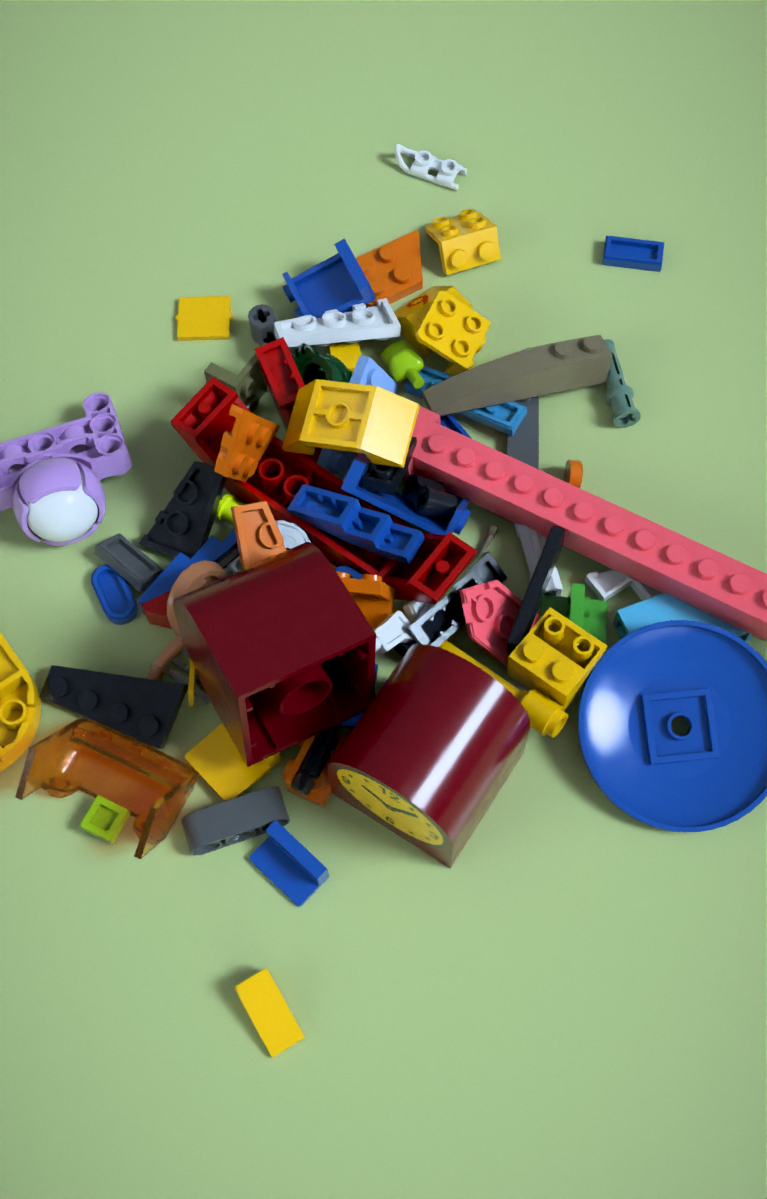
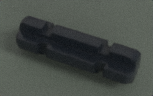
[292,729,340,795]

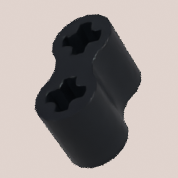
[402,473,457,523]

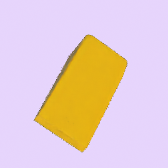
[234,968,305,1058]

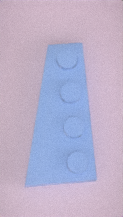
[317,356,400,480]

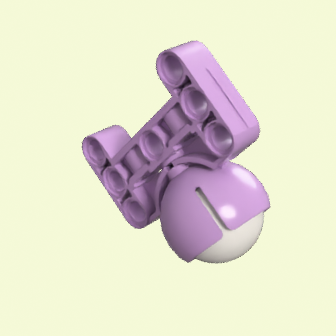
[0,392,132,546]

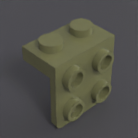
[204,343,270,413]

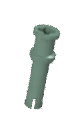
[604,339,641,428]

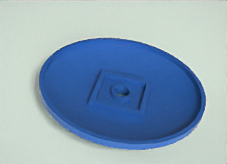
[577,620,767,832]

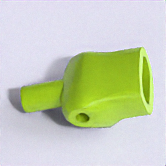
[381,340,425,389]

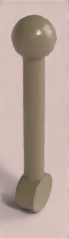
[475,524,499,560]

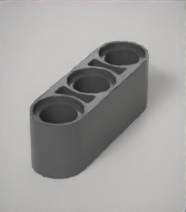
[181,786,290,855]

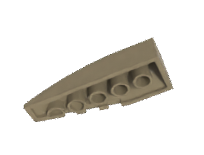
[422,335,613,416]

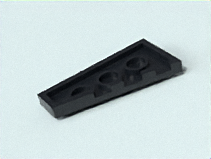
[39,665,189,749]

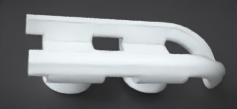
[395,144,467,191]

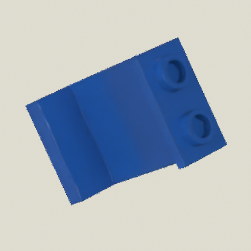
[341,453,471,535]

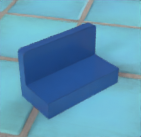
[249,820,329,907]

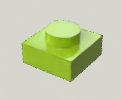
[80,795,131,844]

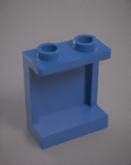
[282,238,376,319]

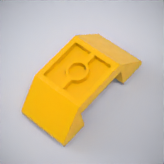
[282,379,420,468]

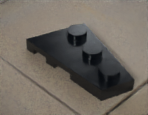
[138,461,227,559]

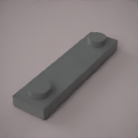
[506,396,539,469]

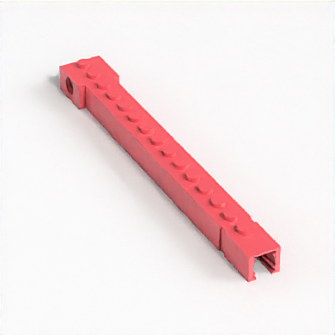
[356,406,767,641]

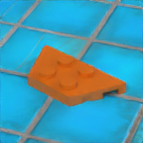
[356,230,423,308]
[214,404,280,482]

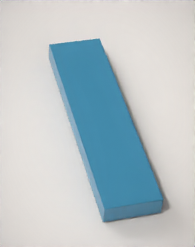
[404,365,527,436]

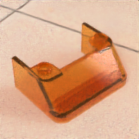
[15,719,198,859]

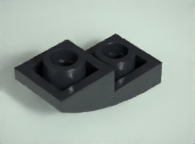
[362,437,417,495]

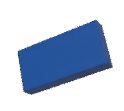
[602,235,664,272]

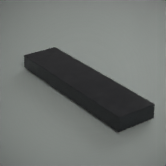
[507,526,565,655]

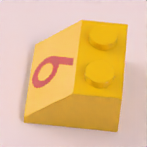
[394,286,473,358]

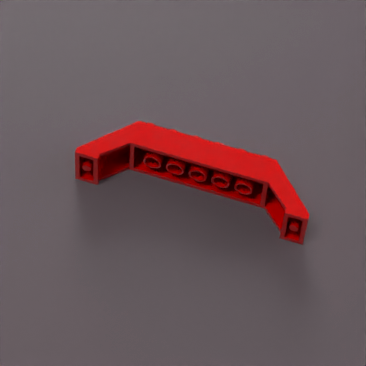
[170,377,477,604]

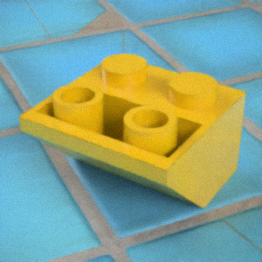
[507,607,608,711]

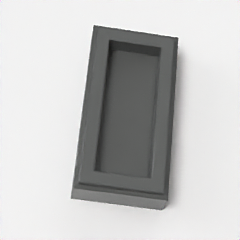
[94,533,164,592]

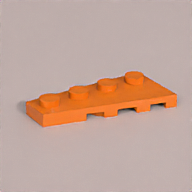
[231,501,287,569]

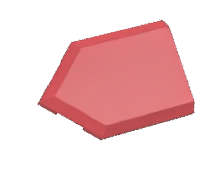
[459,580,540,668]

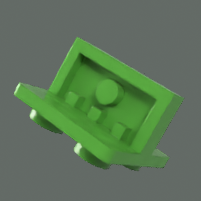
[539,583,608,653]

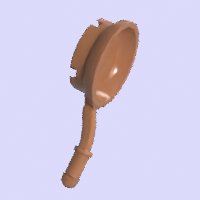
[146,560,228,680]

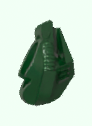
[292,343,352,385]

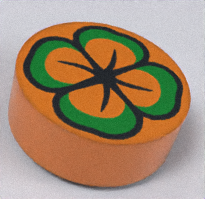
[563,460,583,488]

